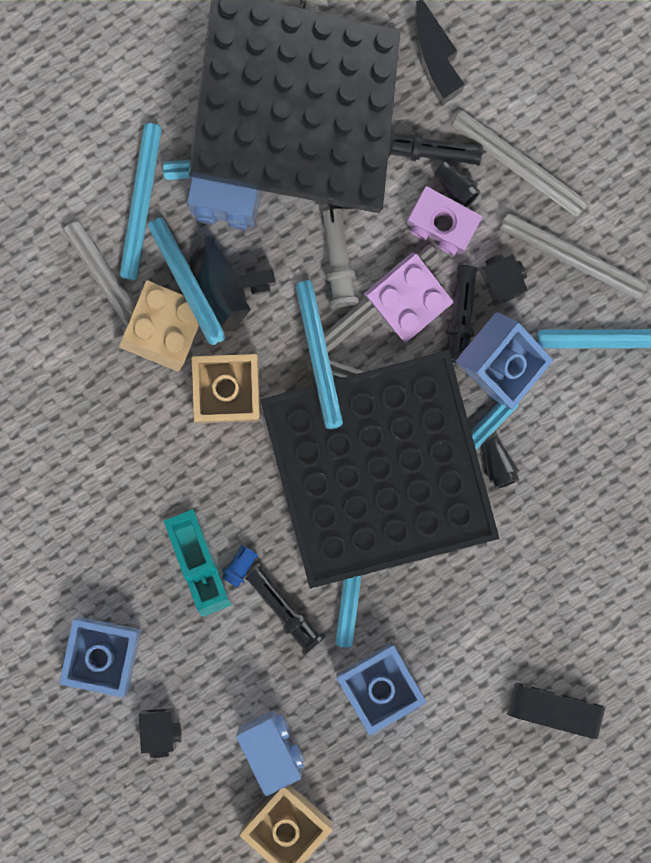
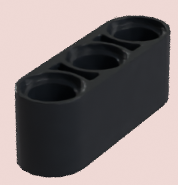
[507,682,606,739]

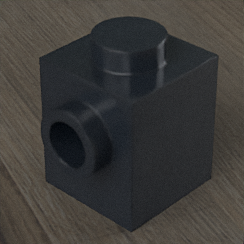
[480,254,528,306]
[139,708,182,758]

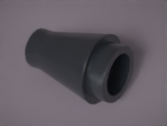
[434,161,481,207]
[482,439,519,489]

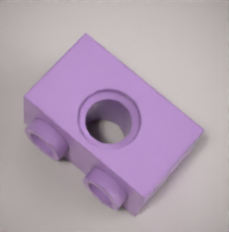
[406,186,483,256]

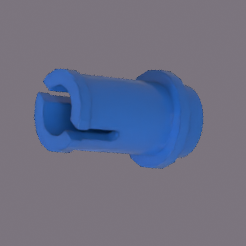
[222,545,258,588]

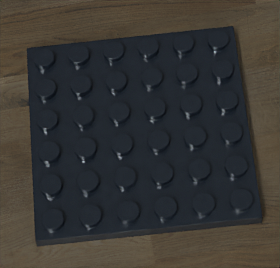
[188,0,401,213]
[260,350,500,589]

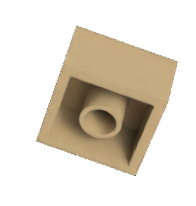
[119,280,199,372]
[192,354,261,424]
[239,784,333,863]

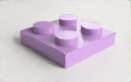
[364,252,453,343]

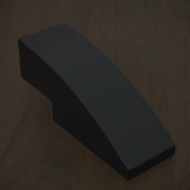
[415,0,465,106]
[190,236,251,332]

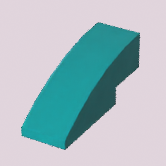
[163,509,232,617]

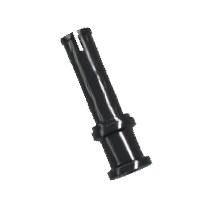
[388,129,483,166]
[446,265,478,363]
[245,565,326,655]

